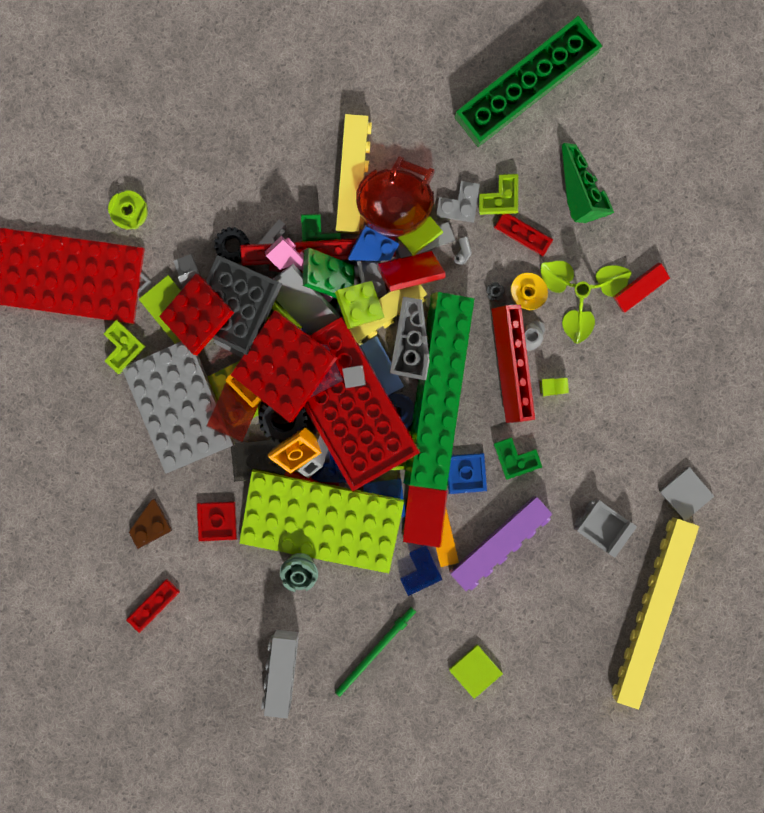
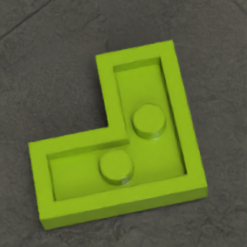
[479,174,519,215]
[104,320,146,374]

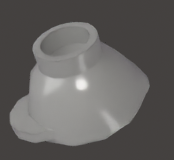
[524,321,545,351]

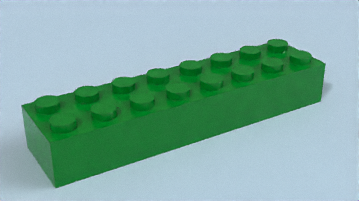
[455,16,602,148]

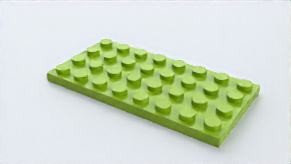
[239,469,404,574]

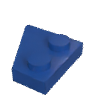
[347,225,399,261]

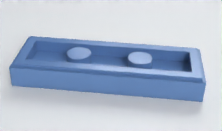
[361,336,404,395]

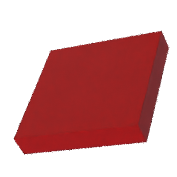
[197,501,237,542]

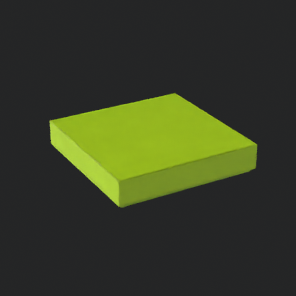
[389,204,443,256]
[449,644,503,699]

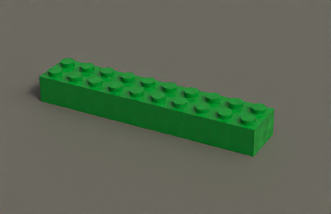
[403,292,475,490]

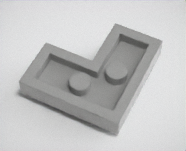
[436,181,480,223]

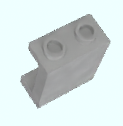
[574,498,637,558]

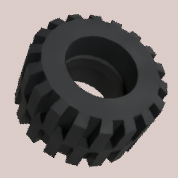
[258,402,307,443]

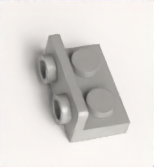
[354,260,387,297]

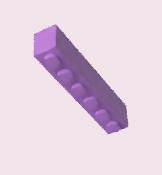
[449,496,552,591]

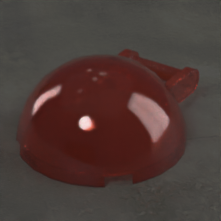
[356,156,435,237]

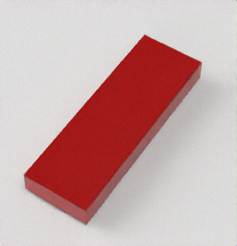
[494,214,553,257]
[613,262,670,313]
[126,579,180,633]

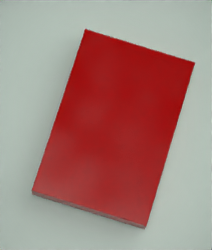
[377,251,445,292]
[403,485,448,548]

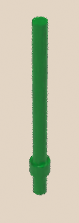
[335,607,416,697]

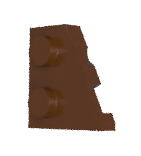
[129,499,172,549]

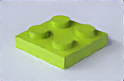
[335,281,384,329]

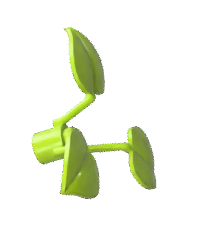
[541,261,632,344]

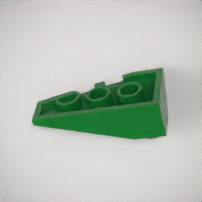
[562,143,614,223]

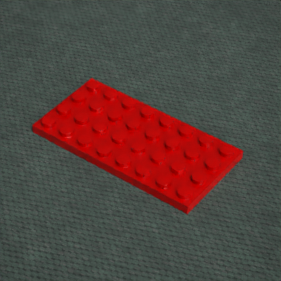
[0,228,145,324]
[304,317,421,492]

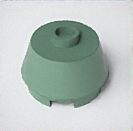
[280,553,318,592]

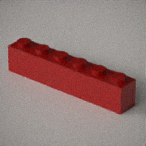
[491,304,535,423]

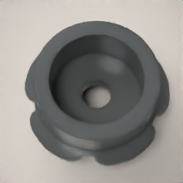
[486,282,505,301]

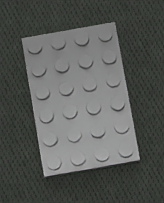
[123,342,235,474]

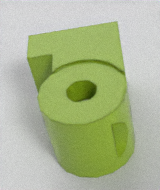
[539,378,569,396]

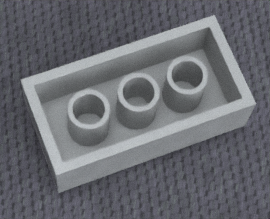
[261,630,299,718]

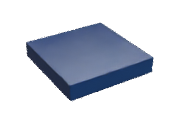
[448,453,487,494]

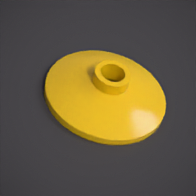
[510,273,548,310]

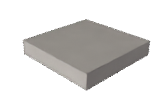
[659,467,714,521]

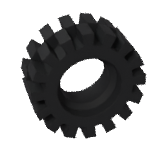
[214,227,250,263]

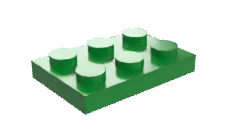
[303,248,354,298]

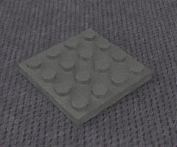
[206,255,282,355]

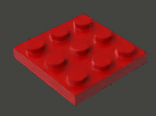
[159,274,235,356]

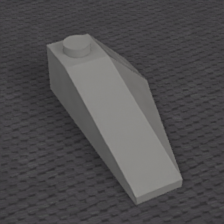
[390,297,430,380]

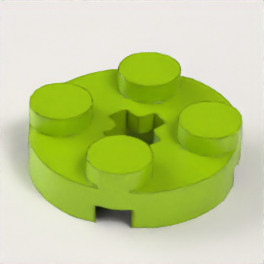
[108,190,148,230]

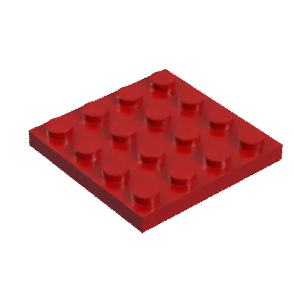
[231,310,337,422]

